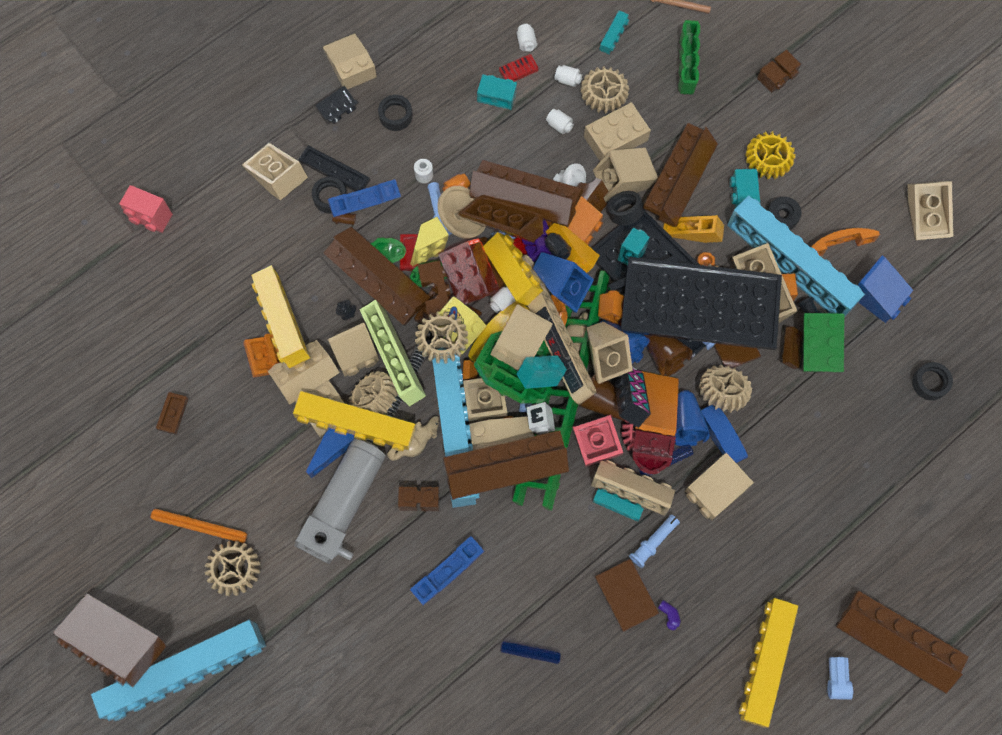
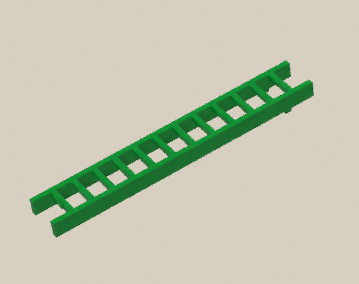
[513,271,609,511]

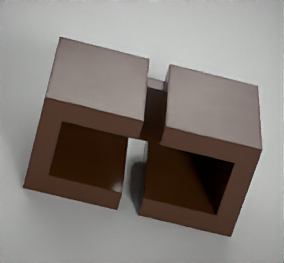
[757,50,801,93]
[398,487,440,511]

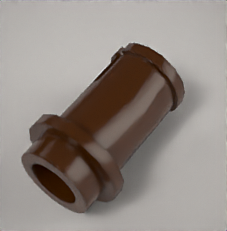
[332,213,356,225]

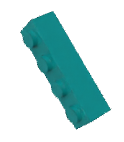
[600,10,629,54]
[593,488,644,522]

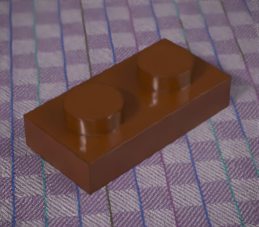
[782,326,803,369]
[156,392,188,435]

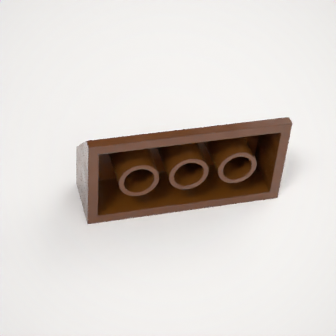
[459,195,544,243]

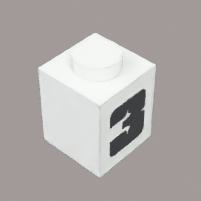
[527,402,555,435]

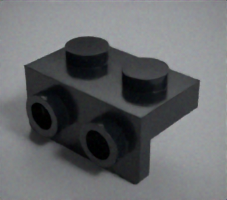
[315,86,358,124]

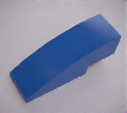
[701,405,748,463]

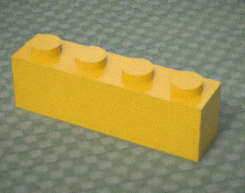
[482,232,543,306]

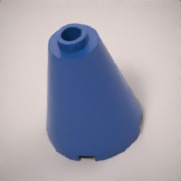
[675,390,710,447]

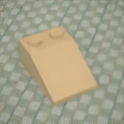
[323,34,377,89]
[242,143,308,200]
[908,181,953,240]
[490,304,552,370]
[328,323,379,377]
[469,417,535,450]

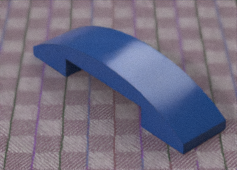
[327,180,401,217]
[410,536,484,605]

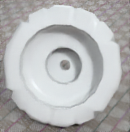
[553,163,586,187]

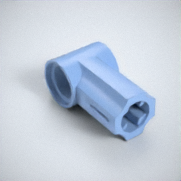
[827,657,853,700]

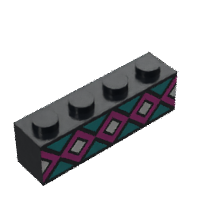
[614,367,651,428]

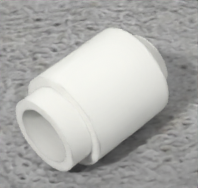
[517,24,537,52]
[555,65,582,87]
[546,109,574,134]
[414,159,433,183]
[489,287,516,313]

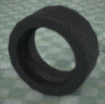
[378,94,413,131]
[312,177,347,214]
[607,191,644,225]
[912,362,953,401]

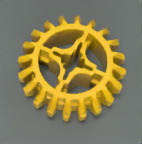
[745,131,795,180]

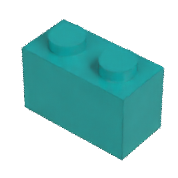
[477,74,517,110]
[729,169,760,209]
[618,228,650,265]
[517,355,567,389]

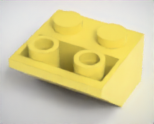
[411,217,449,267]

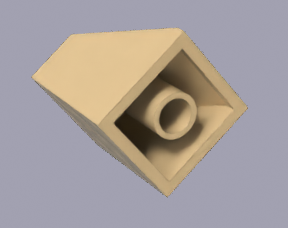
[593,148,658,202]
[587,322,633,383]
[685,453,754,521]

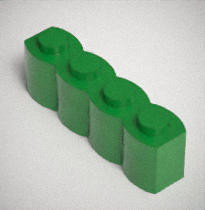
[678,20,700,95]

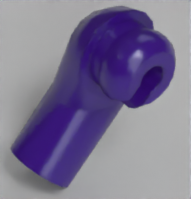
[658,600,681,630]

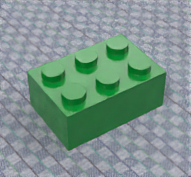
[803,313,844,373]

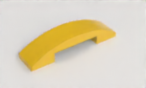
[468,301,530,363]

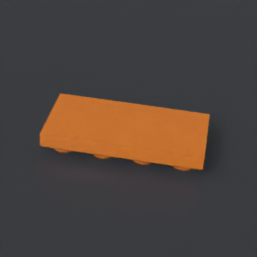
[635,371,679,436]

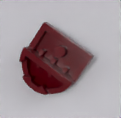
[632,428,676,474]

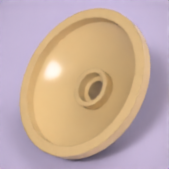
[438,186,485,239]

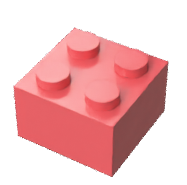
[119,185,173,233]
[573,415,623,467]

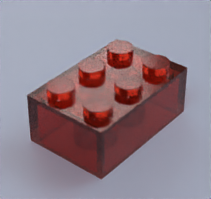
[438,238,500,305]

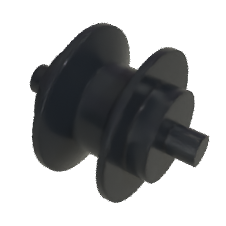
[336,300,356,320]

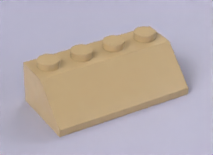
[732,243,797,324]
[591,460,675,516]

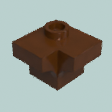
[577,178,609,213]

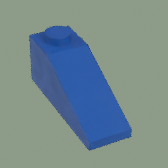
[306,428,356,479]

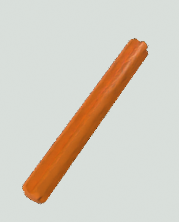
[151,509,247,543]

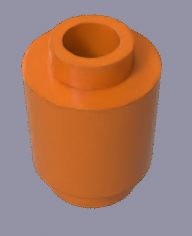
[442,173,471,192]

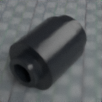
[545,233,572,260]

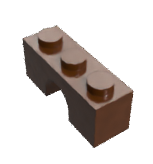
[418,261,451,320]

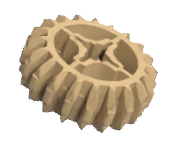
[581,66,629,114]
[415,311,468,364]
[699,364,752,413]
[349,371,398,414]
[205,541,260,596]

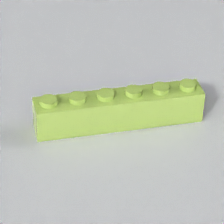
[360,300,426,406]

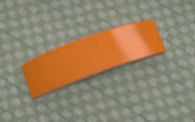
[812,228,880,256]

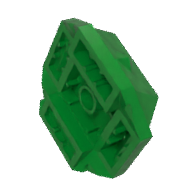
[474,331,552,404]

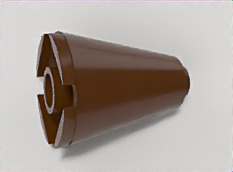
[644,335,693,376]
[578,375,625,421]

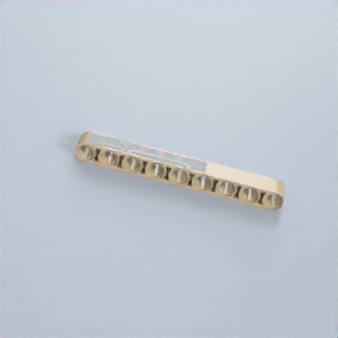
[522,255,596,404]

